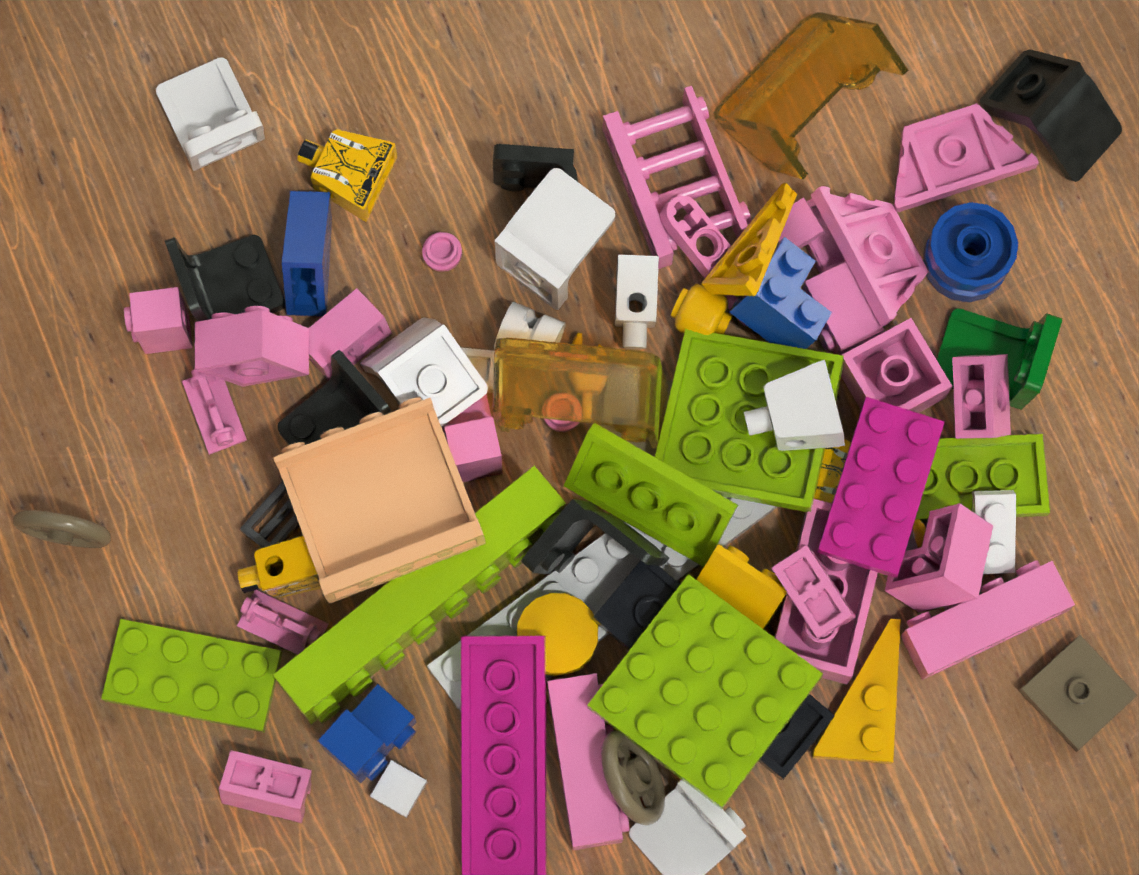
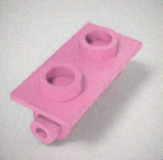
[182,369,247,455]
[237,590,329,655]

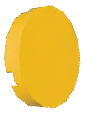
[517,593,598,676]

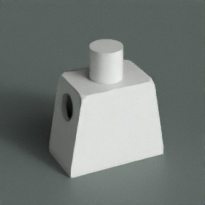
[615,255,659,349]
[744,360,845,451]

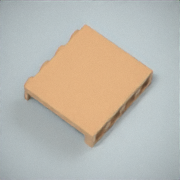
[273,397,486,604]

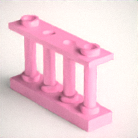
[602,86,751,269]

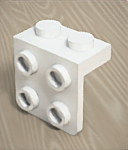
[629,780,747,875]

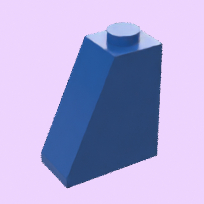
[282,191,332,316]

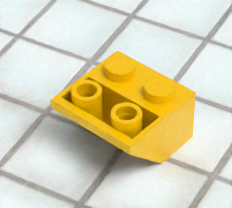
[696,544,787,629]

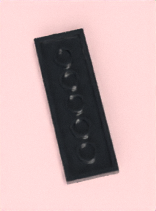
[591,560,835,780]

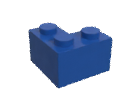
[729,237,832,349]
[318,684,416,783]

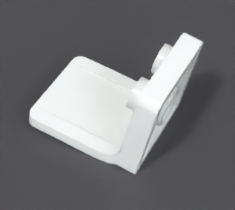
[156,57,265,171]
[494,168,615,310]
[360,317,488,427]

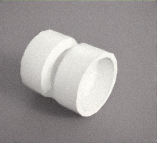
[494,302,566,371]

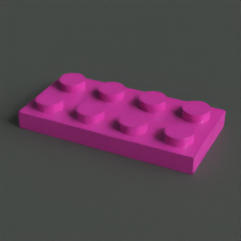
[817,397,945,578]

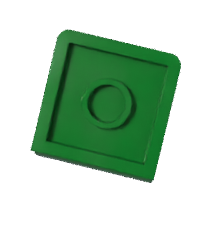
[936,308,1062,410]

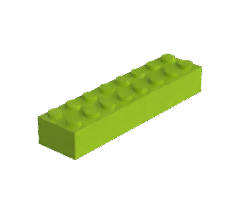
[273,466,566,725]

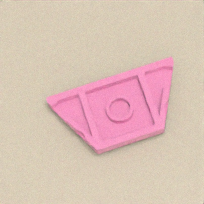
[893,104,1039,213]
[811,186,929,327]

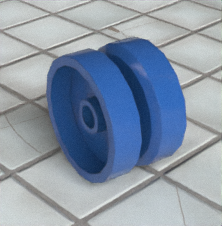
[923,202,1018,302]

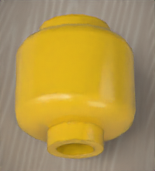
[670,284,733,335]

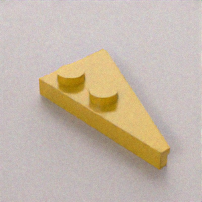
[701,183,797,296]
[812,619,901,764]

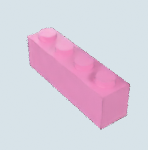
[900,560,1075,680]
[547,674,629,850]

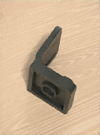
[980,49,1122,182]
[493,144,578,191]
[165,235,285,322]
[277,350,391,445]
[521,499,670,574]

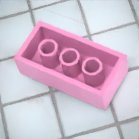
[774,499,878,684]

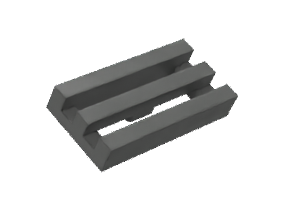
[240,481,300,548]

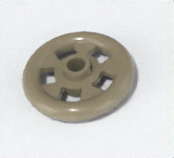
[13,510,111,548]
[601,730,665,825]

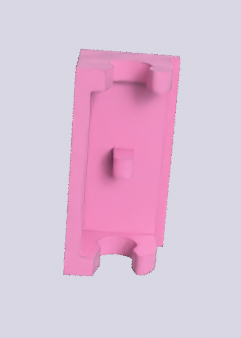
[309,288,392,381]
[772,545,856,639]
[219,750,312,823]

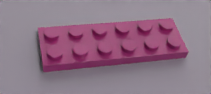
[461,636,547,875]

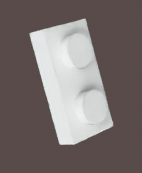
[972,490,1016,574]

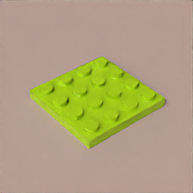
[655,329,844,512]
[587,574,823,810]

